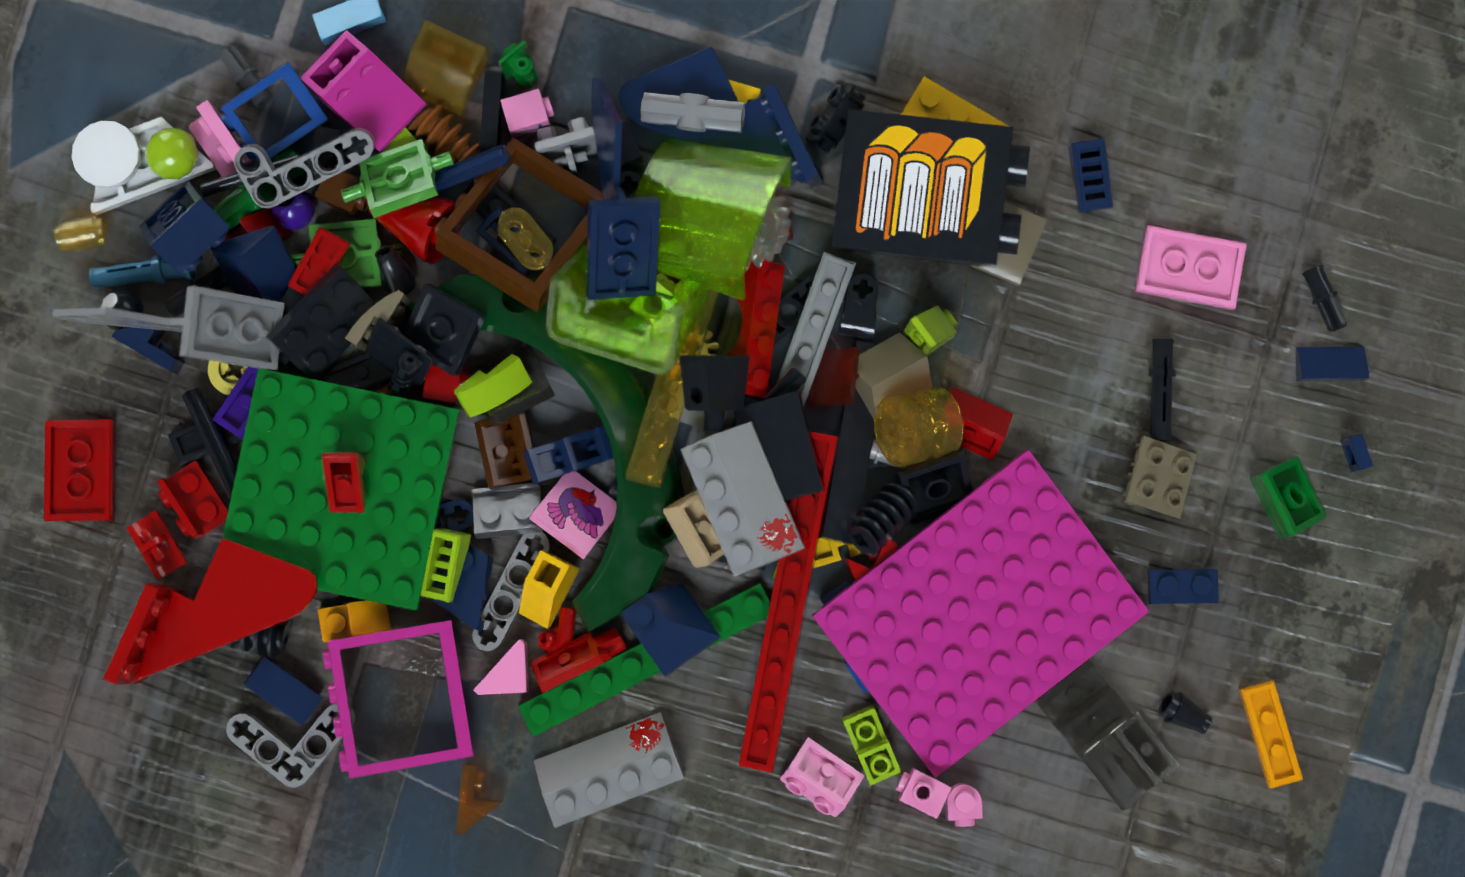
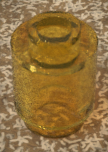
[54,213,108,253]

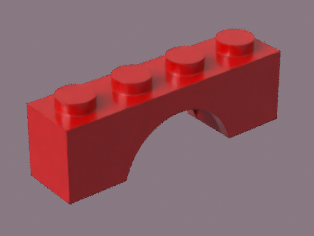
[725,258,785,399]

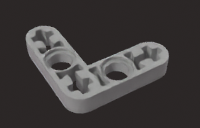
[226,703,356,788]

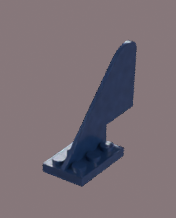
[619,46,823,189]
[586,78,660,300]

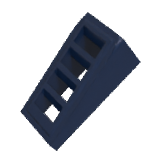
[1068,138,1113,213]

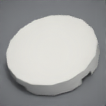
[72,121,141,188]

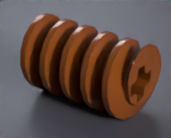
[408,104,480,164]

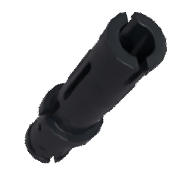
[1148,339,1176,441]

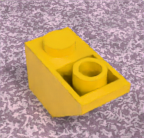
[519,550,580,629]

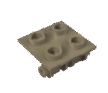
[1122,436,1197,519]

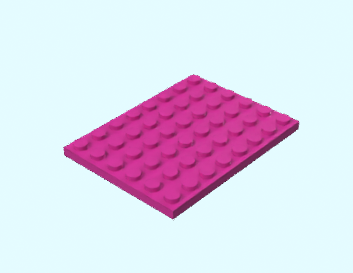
[811,449,1150,778]

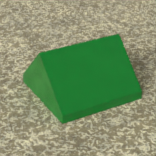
[1250,456,1327,539]

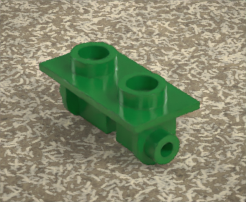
[498,40,538,88]

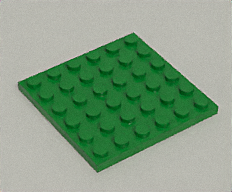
[223,368,460,611]

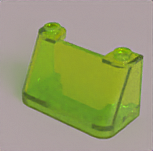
[546,245,710,374]

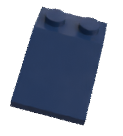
[139,181,230,275]

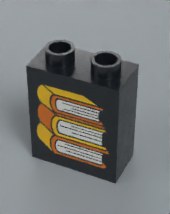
[832,109,1030,268]

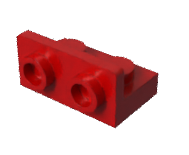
[157,460,229,539]

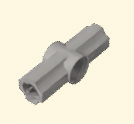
[640,92,745,133]

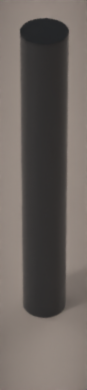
[200,153,299,197]

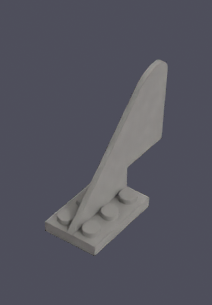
[52,286,284,370]

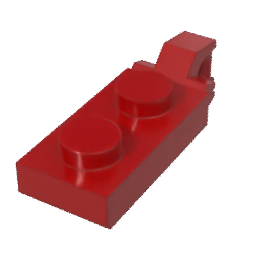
[530,627,626,693]

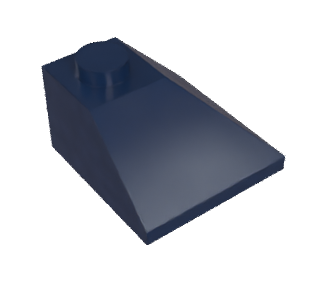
[620,583,721,677]

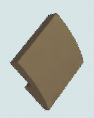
[969,202,1047,286]
[345,290,413,352]

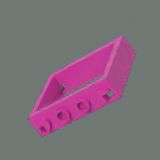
[322,620,473,779]

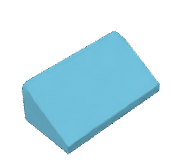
[312,0,387,46]

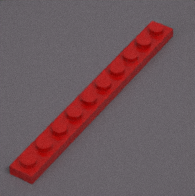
[738,431,839,773]

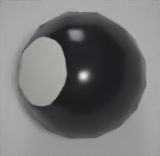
[101,290,144,331]

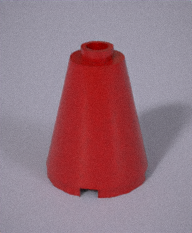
[367,197,461,265]

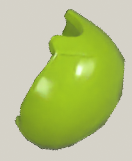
[146,128,198,179]

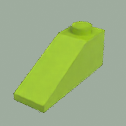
[903,305,958,356]

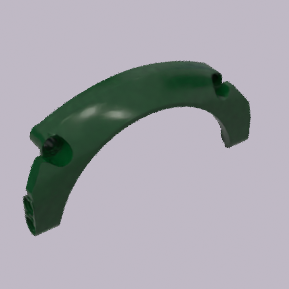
[405,274,685,632]

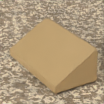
[663,490,724,568]

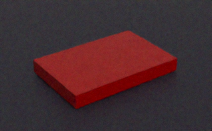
[44,419,116,522]

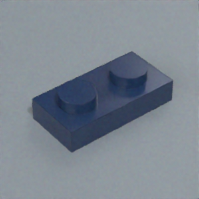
[1147,569,1219,604]

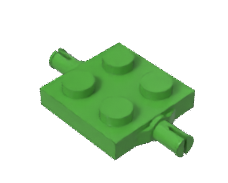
[341,139,454,218]
[290,219,404,289]

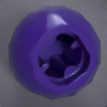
[271,191,315,231]

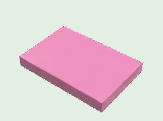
[1134,225,1247,310]

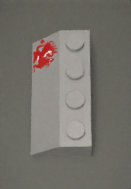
[681,422,805,577]
[534,712,685,828]

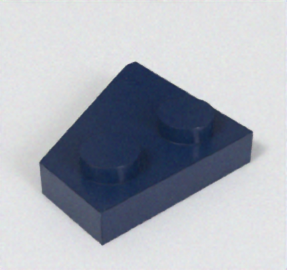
[427,544,493,632]

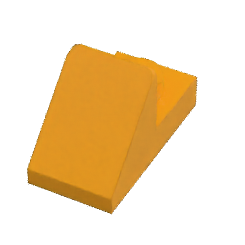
[317,600,392,643]

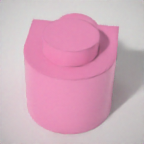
[945,783,983,827]

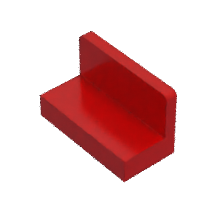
[931,387,1013,461]

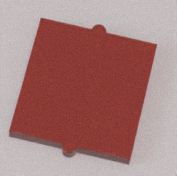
[808,347,860,407]

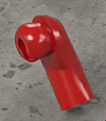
[538,607,576,652]

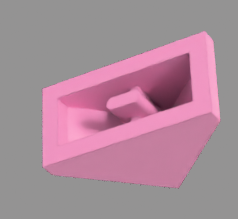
[473,639,530,695]

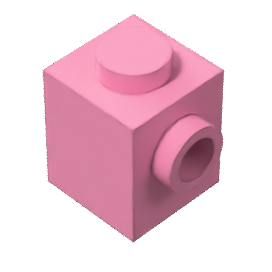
[895,767,952,819]

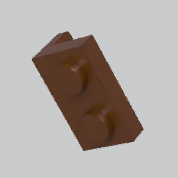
[474,411,532,489]

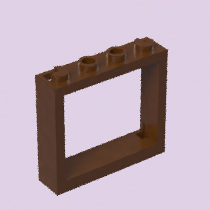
[434,138,604,313]

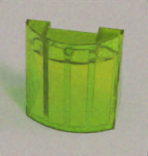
[634,138,792,300]

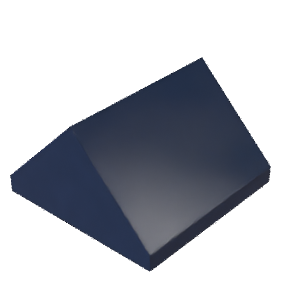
[210,225,297,302]

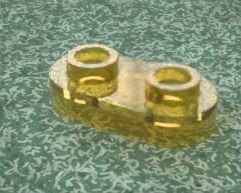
[498,208,553,270]

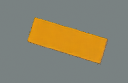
[1239,680,1303,789]

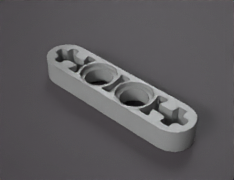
[472,532,551,651]

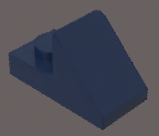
[111,327,184,374]

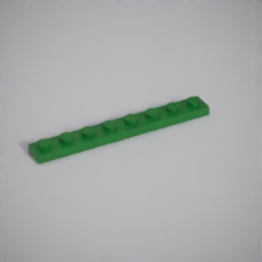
[517,583,770,737]

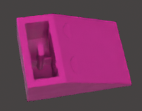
[300,30,427,153]

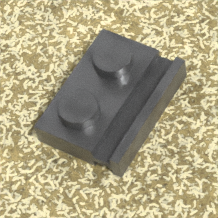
[472,483,544,539]

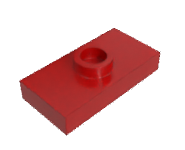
[287,227,351,295]

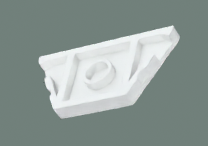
[90,117,216,216]

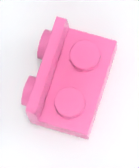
[189,100,253,177]
[780,737,865,817]

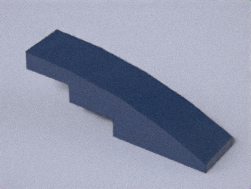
[523,425,614,484]

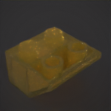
[403,20,490,117]

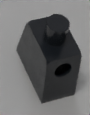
[680,355,749,432]

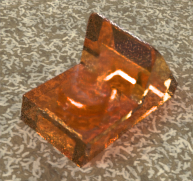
[456,762,504,834]

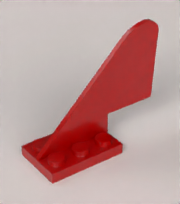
[103,538,318,685]

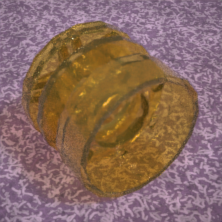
[874,386,963,468]

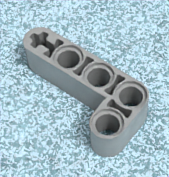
[234,128,375,208]

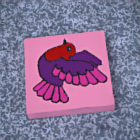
[529,471,617,560]

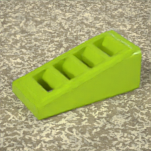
[421,528,471,603]

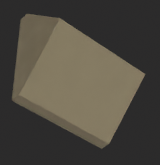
[843,332,933,423]

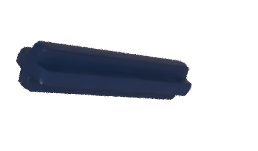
[434,145,511,192]

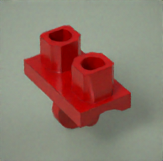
[126,510,188,580]

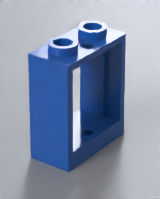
[219,61,328,163]

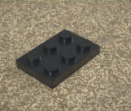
[266,263,376,380]

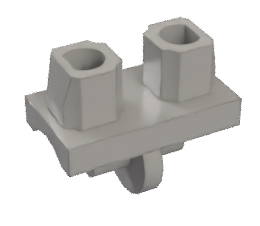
[534,117,597,174]

